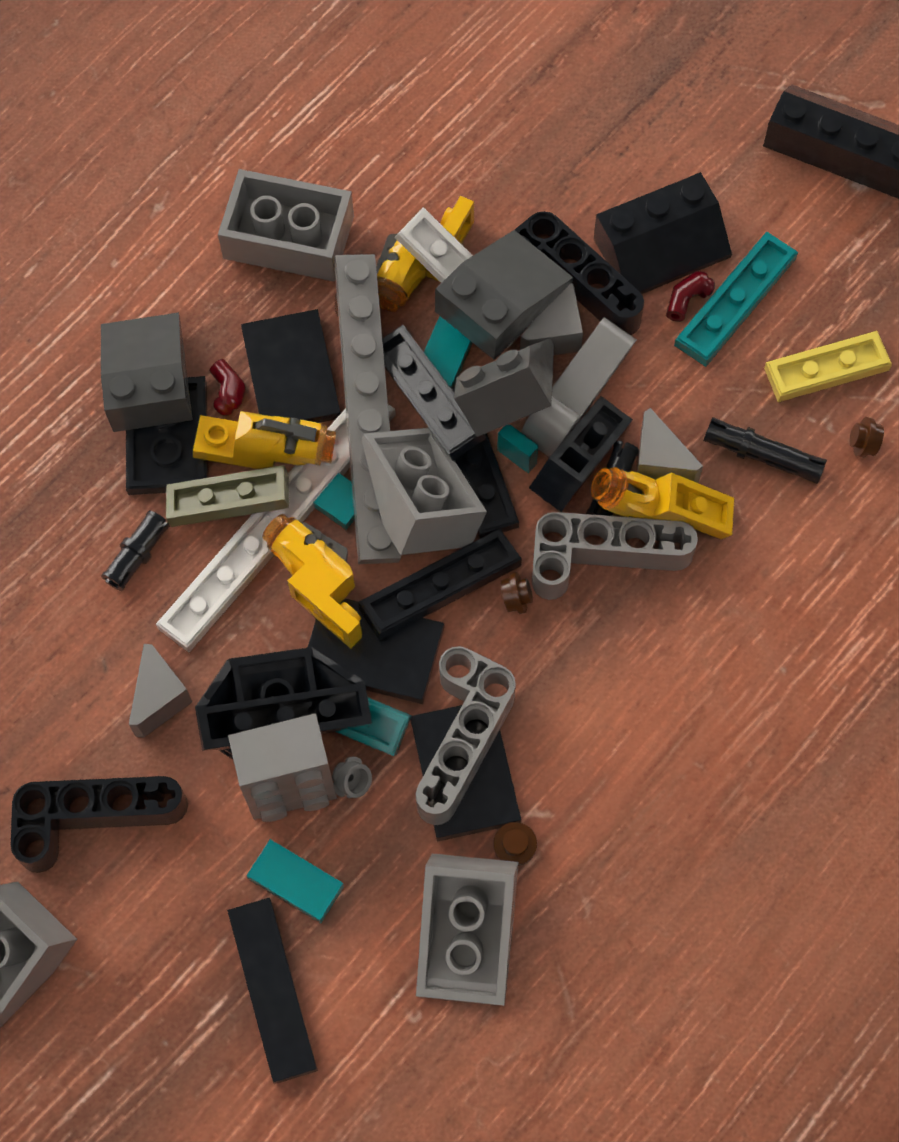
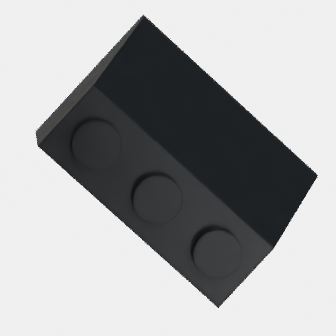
[594,172,732,294]

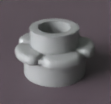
[332,756,372,798]

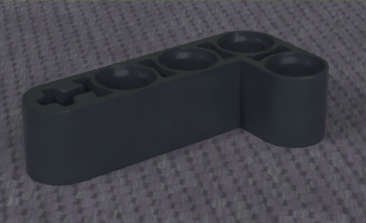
[515,211,644,335]
[10,776,188,873]

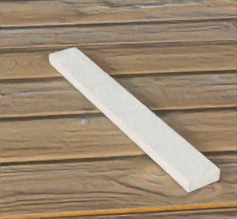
[156,404,396,652]

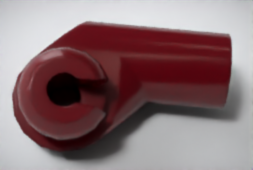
[666,271,715,322]
[209,359,246,416]

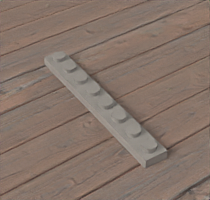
[334,254,401,564]

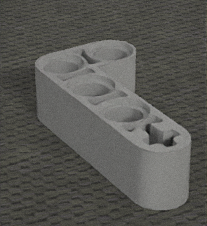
[521,317,637,457]
[532,512,698,600]
[416,646,516,825]

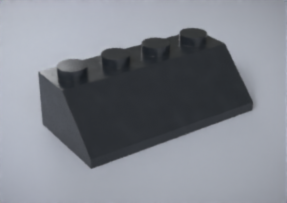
[763,85,899,199]

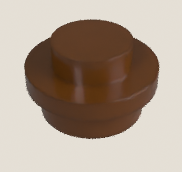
[849,417,884,458]
[501,572,533,614]
[493,822,537,866]

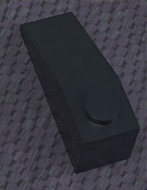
[529,396,633,512]

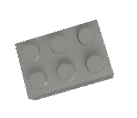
[218,169,354,282]
[228,713,337,822]

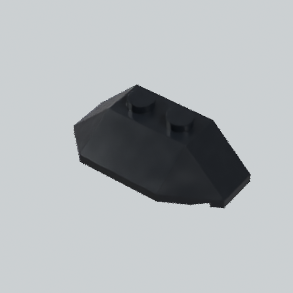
[195,647,372,751]

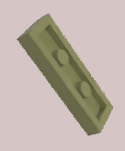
[166,465,289,527]

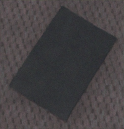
[241,309,341,423]
[126,376,208,495]
[307,598,444,704]
[410,705,521,842]

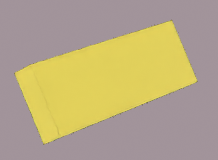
[764,331,892,402]

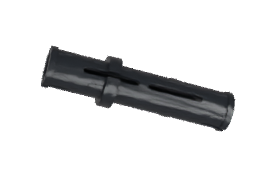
[703,417,827,484]

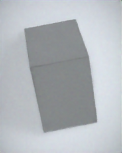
[520,283,583,355]
[637,408,703,483]
[129,644,192,737]

